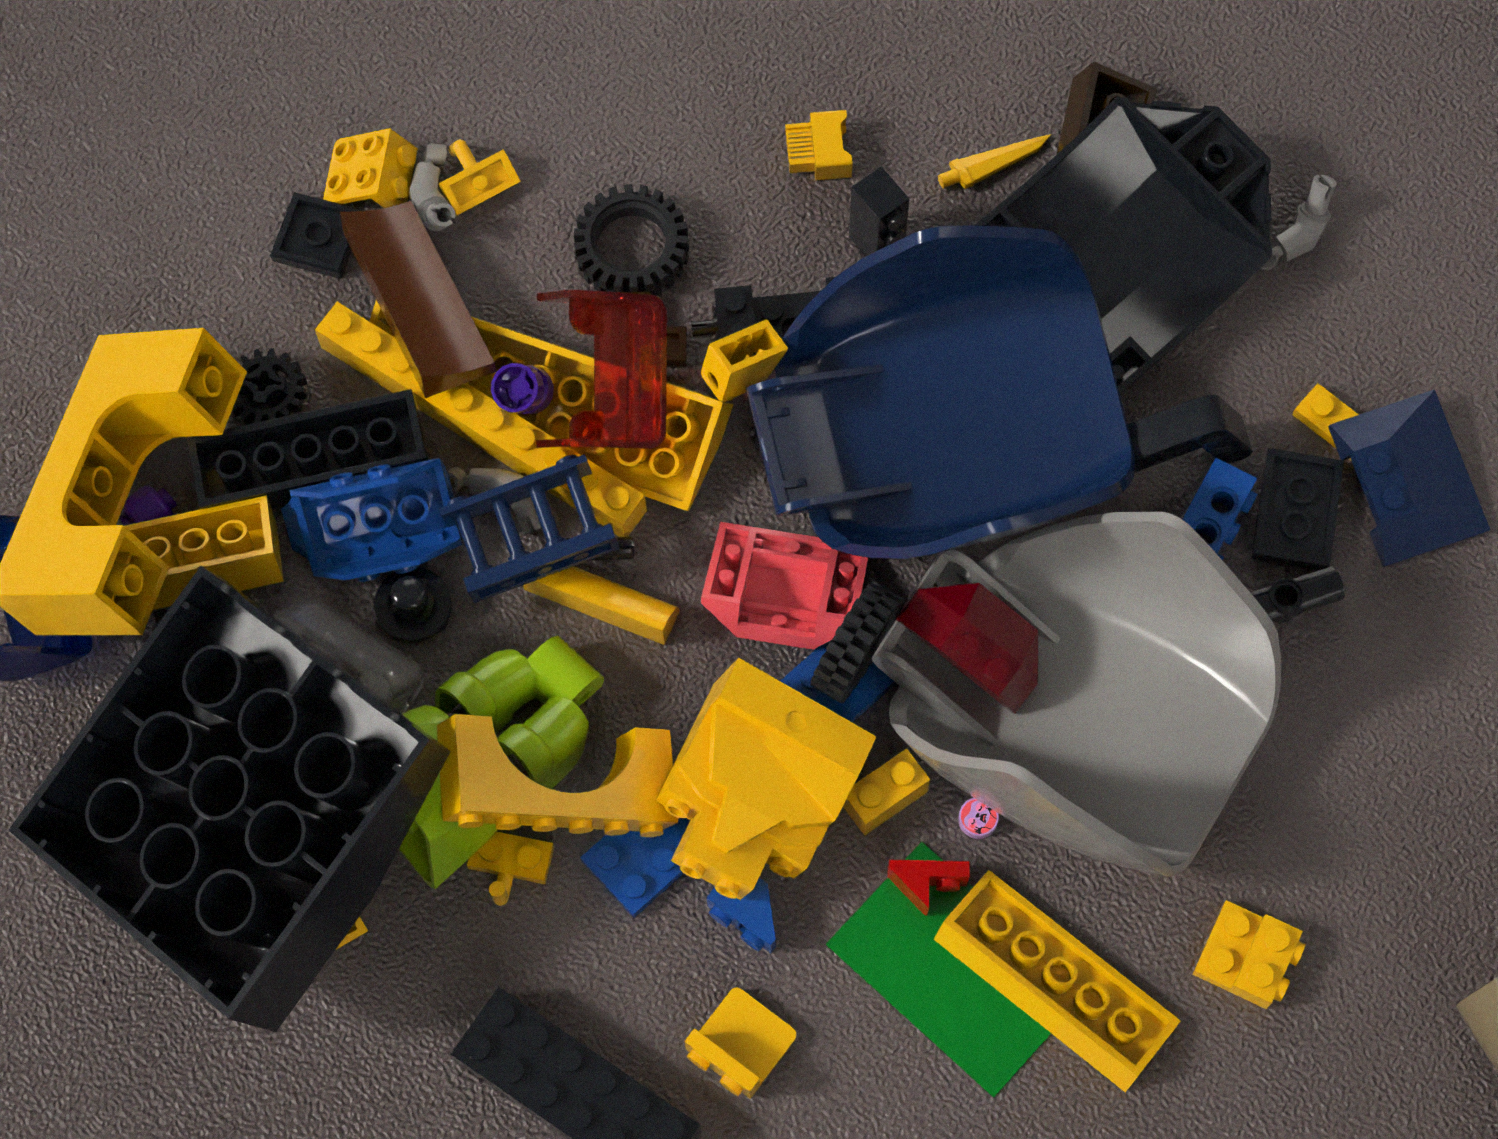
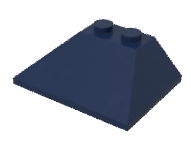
[1328,389,1490,567]

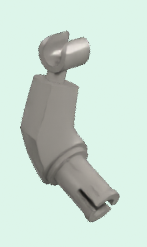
[409,143,456,231]
[1261,175,1337,270]
[447,467,542,535]

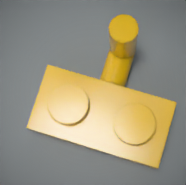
[438,139,521,216]
[467,831,554,906]

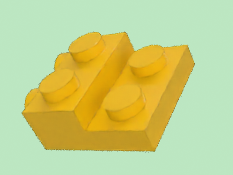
[1192,900,1306,1009]

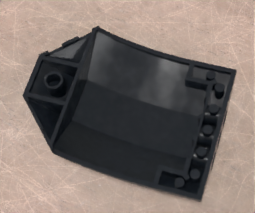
[974,97,1272,395]

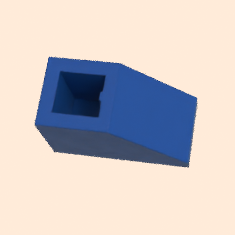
[706,877,776,953]

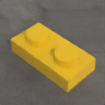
[1292,383,1359,461]

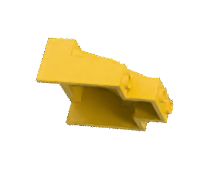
[656,658,877,900]

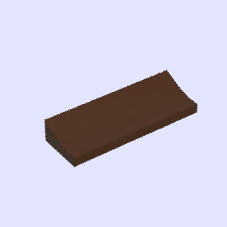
[339,201,496,398]

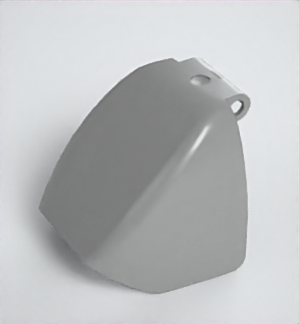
[872,512,1281,877]

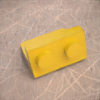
[323,128,418,208]
[684,987,796,1099]

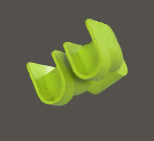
[435,636,604,789]

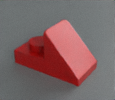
[887,860,970,916]

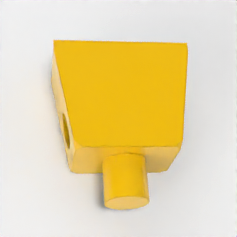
[701,319,788,402]

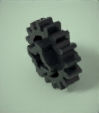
[232,348,308,425]

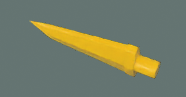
[938,134,1052,189]

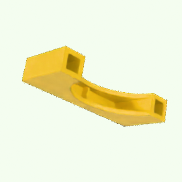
[437,714,678,837]

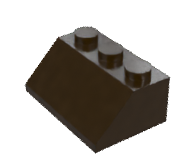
[1057,62,1157,154]

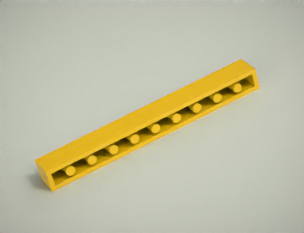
[315,301,647,537]

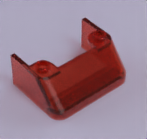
[536,289,667,449]

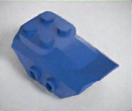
[281,458,462,582]

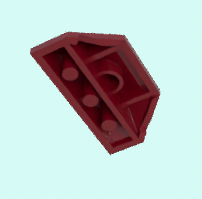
[896,582,1038,714]

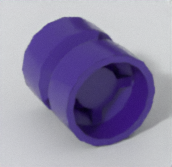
[491,363,554,415]

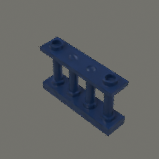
[439,454,620,603]

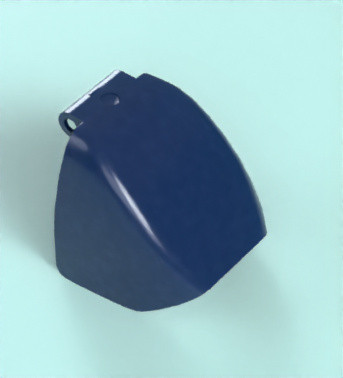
[746,225,1135,559]

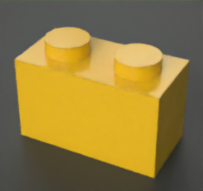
[843,748,930,836]

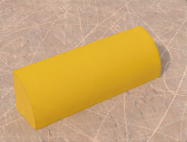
[523,566,680,645]

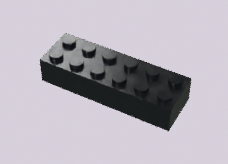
[187,389,428,509]
[451,986,702,1139]

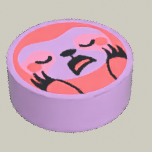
[958,798,999,839]

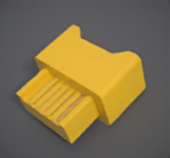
[785,110,853,181]

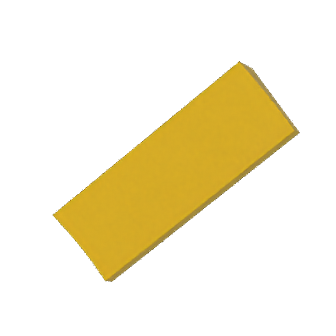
[933,870,1181,1093]

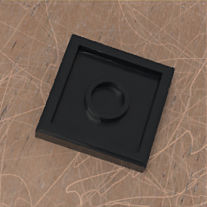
[270,192,363,279]

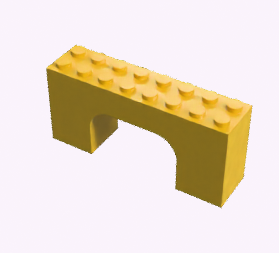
[0,328,247,635]

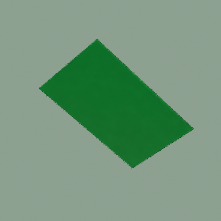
[825,841,1051,1098]

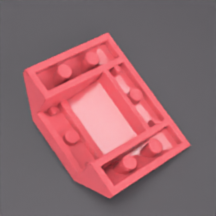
[701,522,868,650]

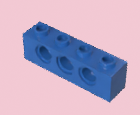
[1182,458,1258,561]

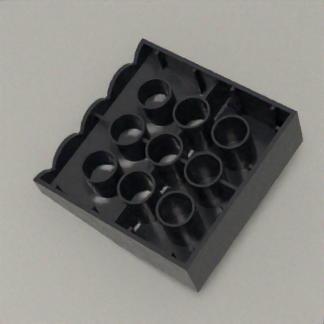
[8,566,451,1032]

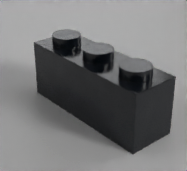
[849,166,909,257]

